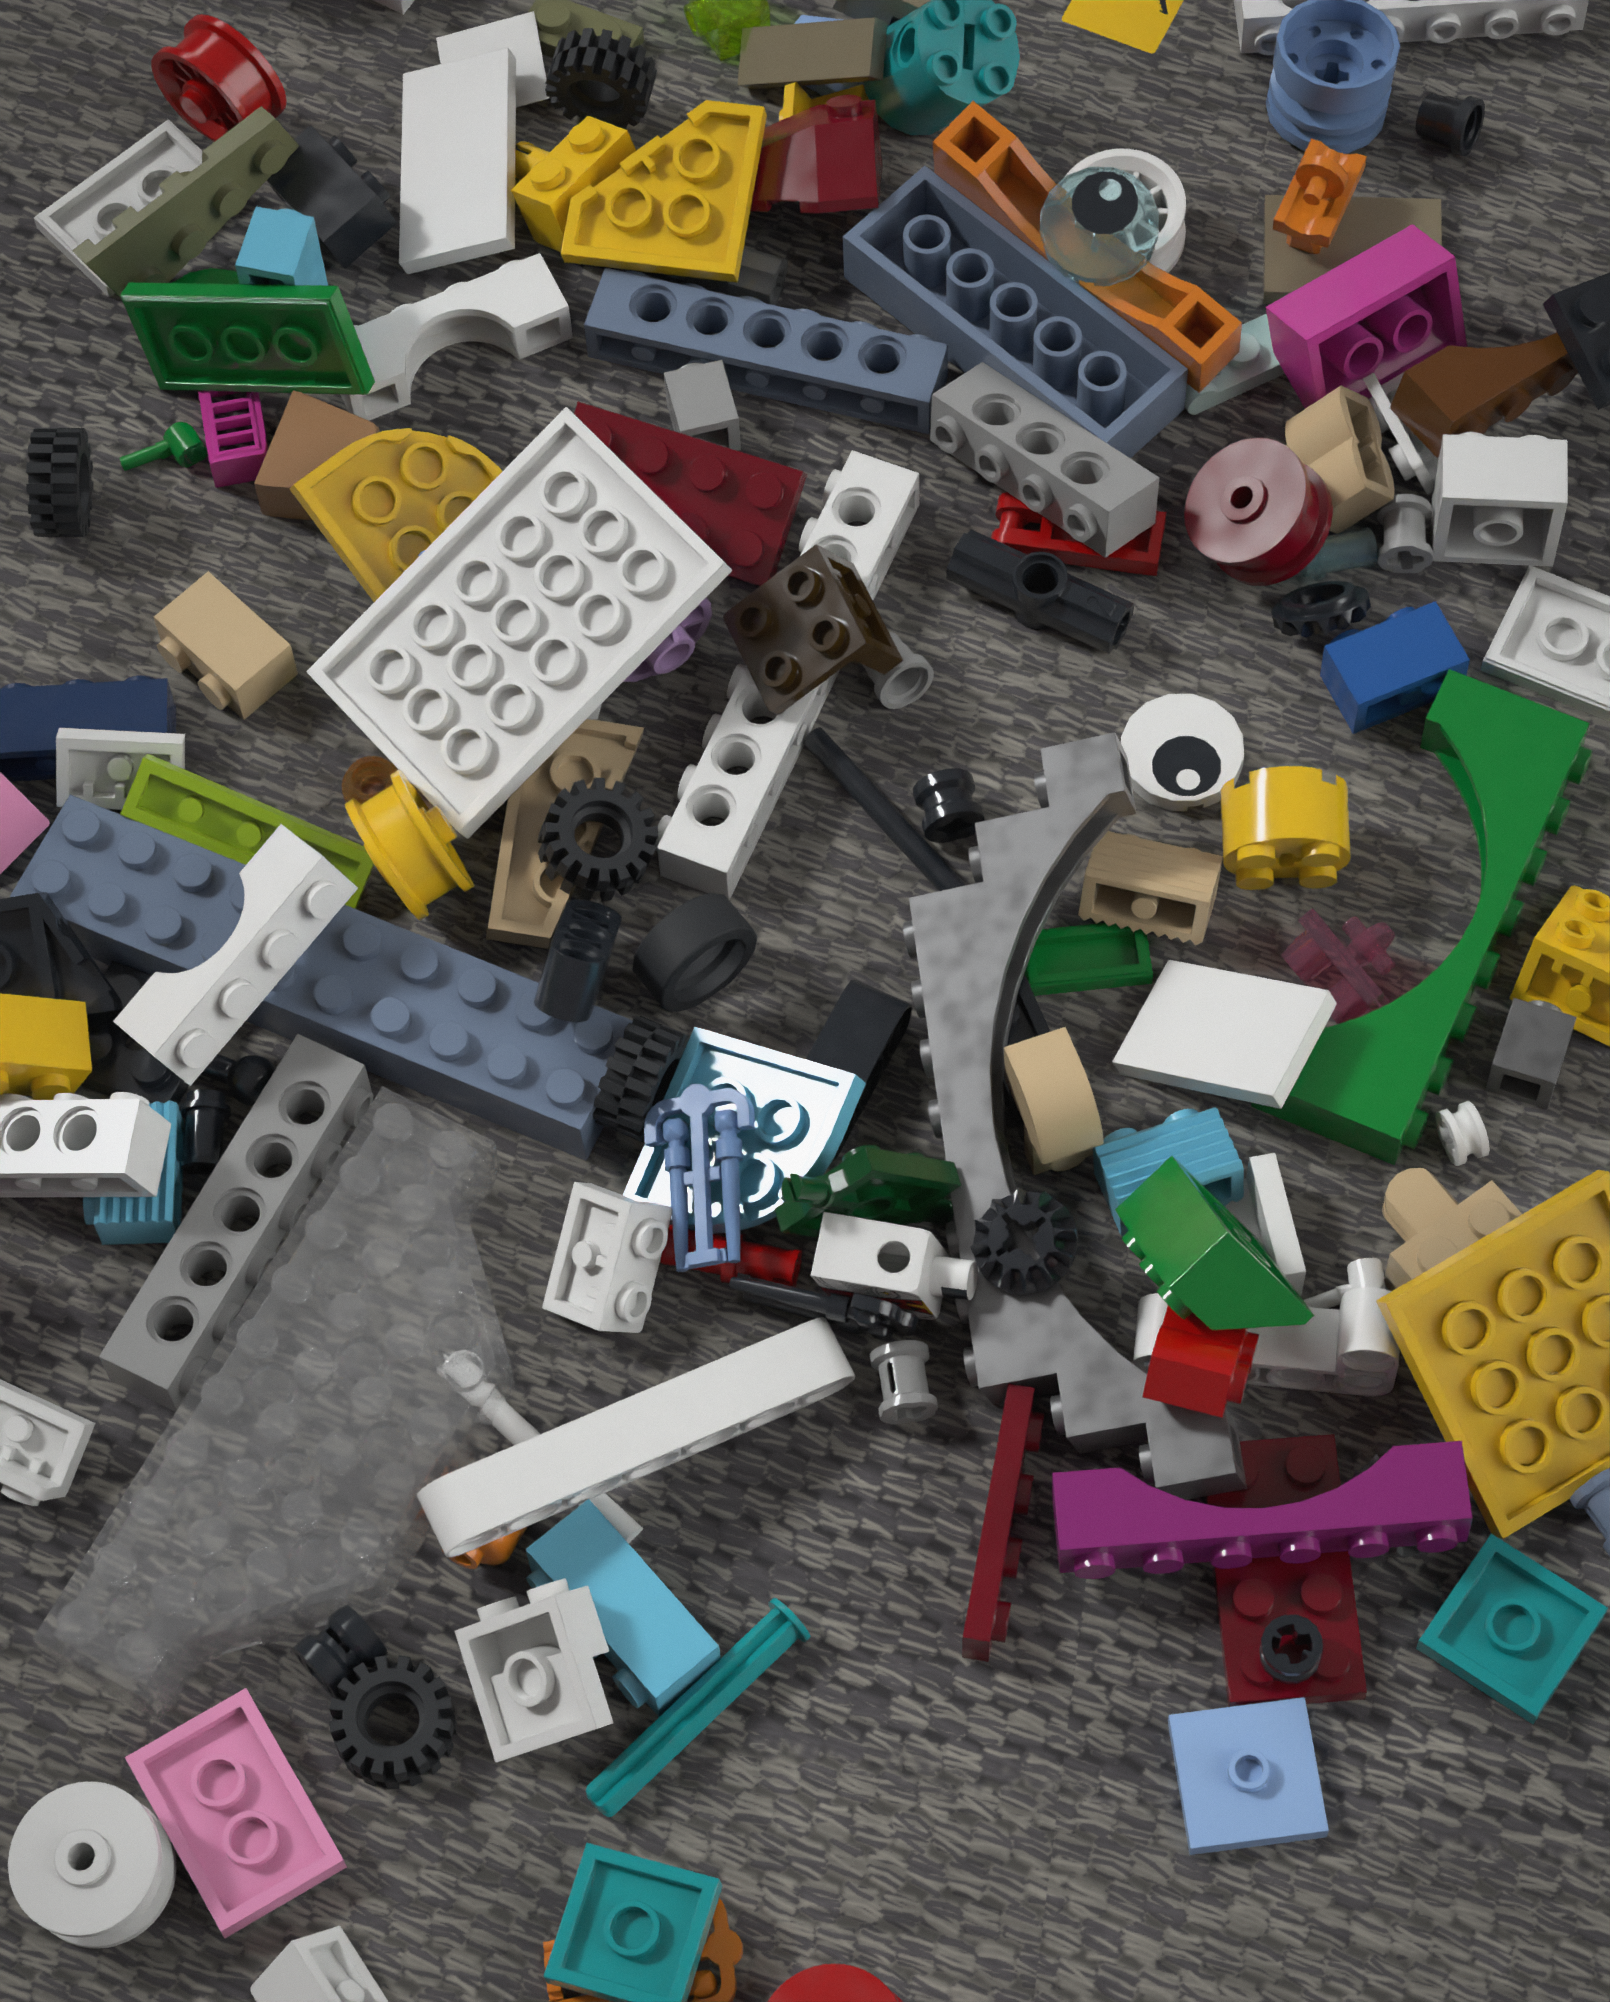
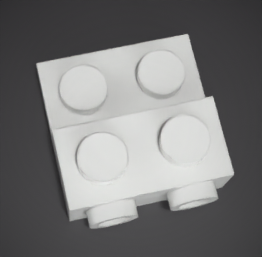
[455,1578,613,1763]

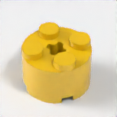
[1221,766,1351,890]

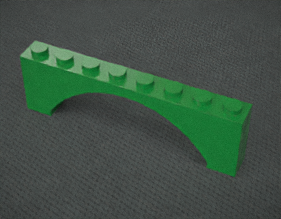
[1251,669,1593,1165]

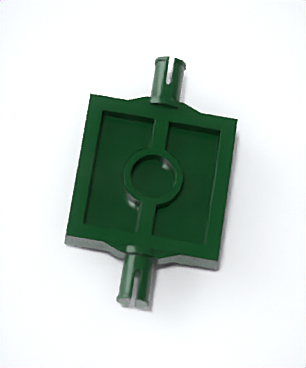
[775,1145,961,1238]

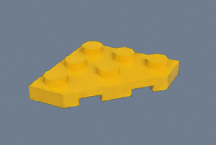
[561,100,767,283]

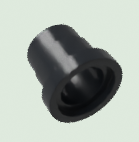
[1415,92,1485,156]

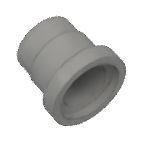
[862,632,934,709]

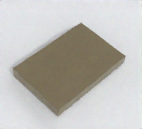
[1263,195,1442,304]

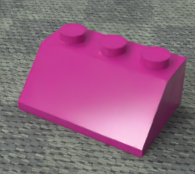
[1266,224,1467,409]

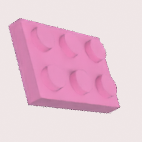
[125,1688,347,1938]

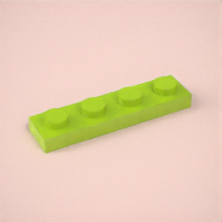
[120,754,374,909]

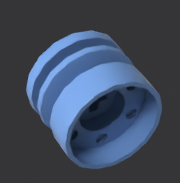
[1266,0,1400,154]

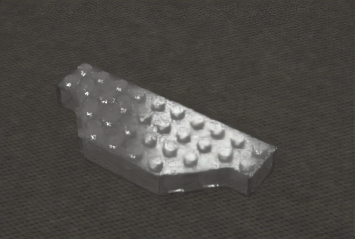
[33,1086,516,1724]

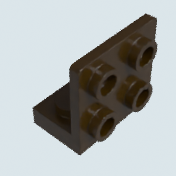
[723,544,903,714]

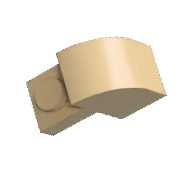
[1004,1027,1104,1175]

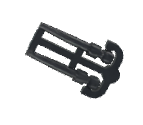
[729,1272,918,1340]

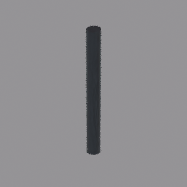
[803,727,966,891]

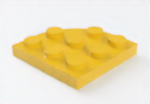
[290,428,503,602]

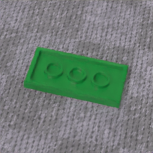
[120,282,375,395]

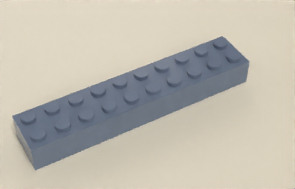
[10,794,633,1160]

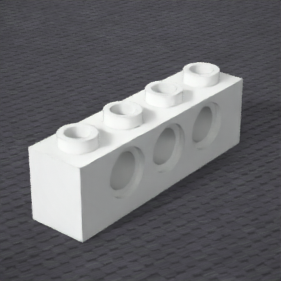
[0,1092,171,1198]

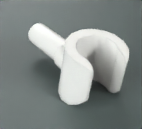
[1304,1258,1385,1309]

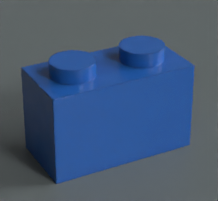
[1320,601,1470,734]

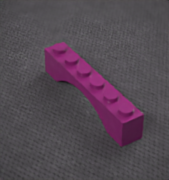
[1052,1441,1472,1579]

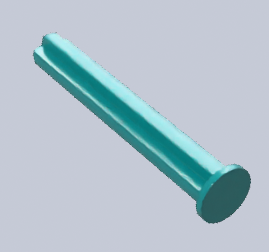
[585,1598,811,1817]

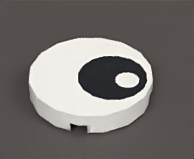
[1121,694,1244,811]

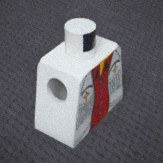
[811,1212,978,1320]

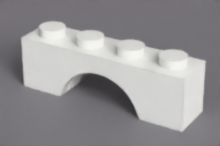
[340,253,573,421]
[113,824,358,1086]

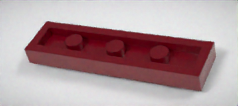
[962,1384,1045,1662]

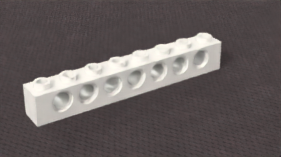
[654,450,919,900]

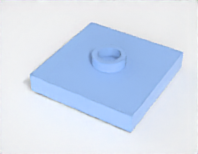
[1168,1697,1329,1855]

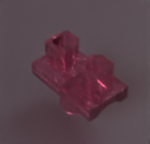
[1281,908,1396,1024]

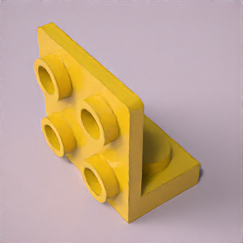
[1509,885,1610,1046]

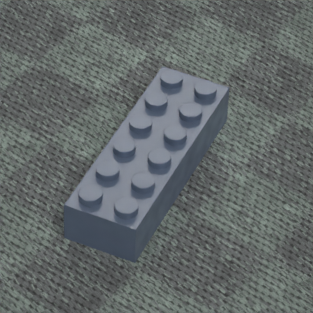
[843,166,1188,458]

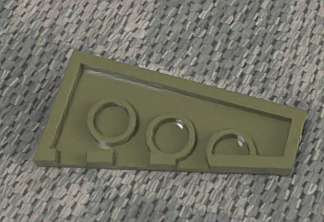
[72,106,299,298]

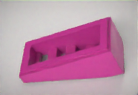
[198,391,269,488]

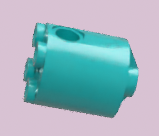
[864,0,1020,135]

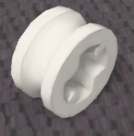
[1435,1101,1490,1166]

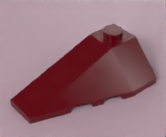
[750,95,883,213]

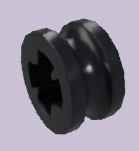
[1259,1614,1323,1684]

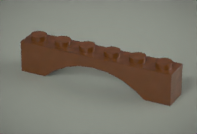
[1390,332,1578,458]

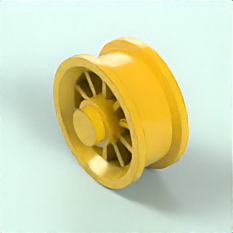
[345,769,474,921]

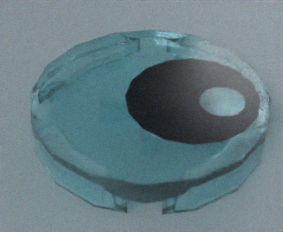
[1040,167,1159,286]

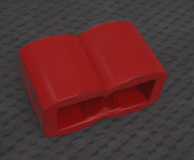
[1142,1305,1260,1418]

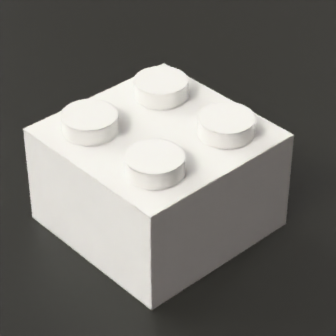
[1431,432,1568,567]

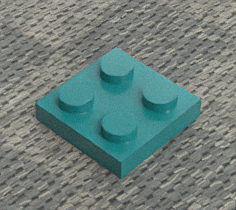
[1416,1533,1608,1724]
[543,1843,723,2002]

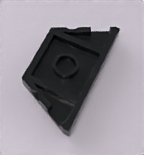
[0,892,123,1015]

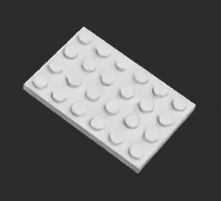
[306,407,733,839]

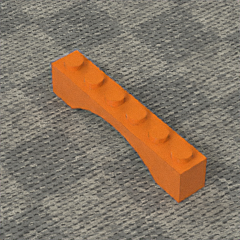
[933,101,1242,393]

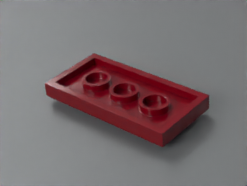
[574,401,808,587]
[1205,1434,1367,1707]

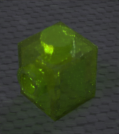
[683,0,771,61]

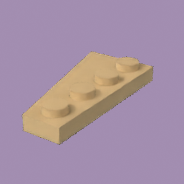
[486,719,644,949]

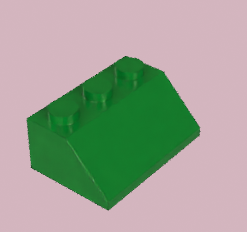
[1115,1156,1315,1330]

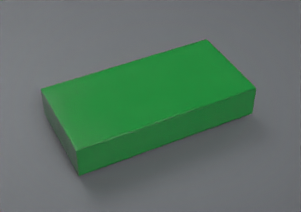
[1024,923,1153,996]

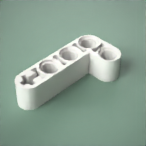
[1133,1287,1400,1397]

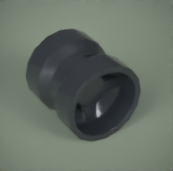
[292,1603,388,1699]

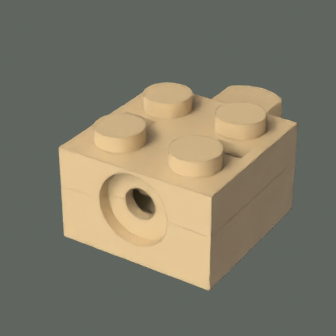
[1382,1168,1522,1291]

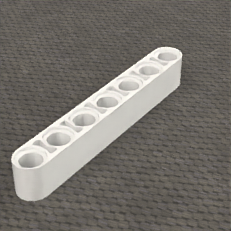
[417,1317,856,1557]

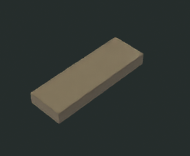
[738,17,888,89]

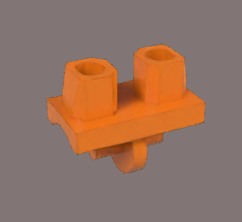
[1273,138,1367,254]

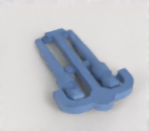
[644,1084,755,1272]

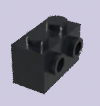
[266,124,397,269]

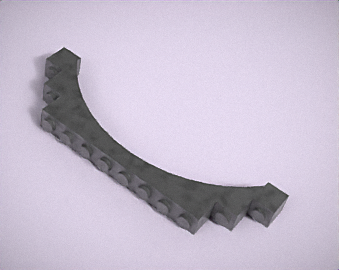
[903,732,1247,1500]

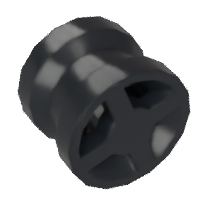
[913,768,985,843]

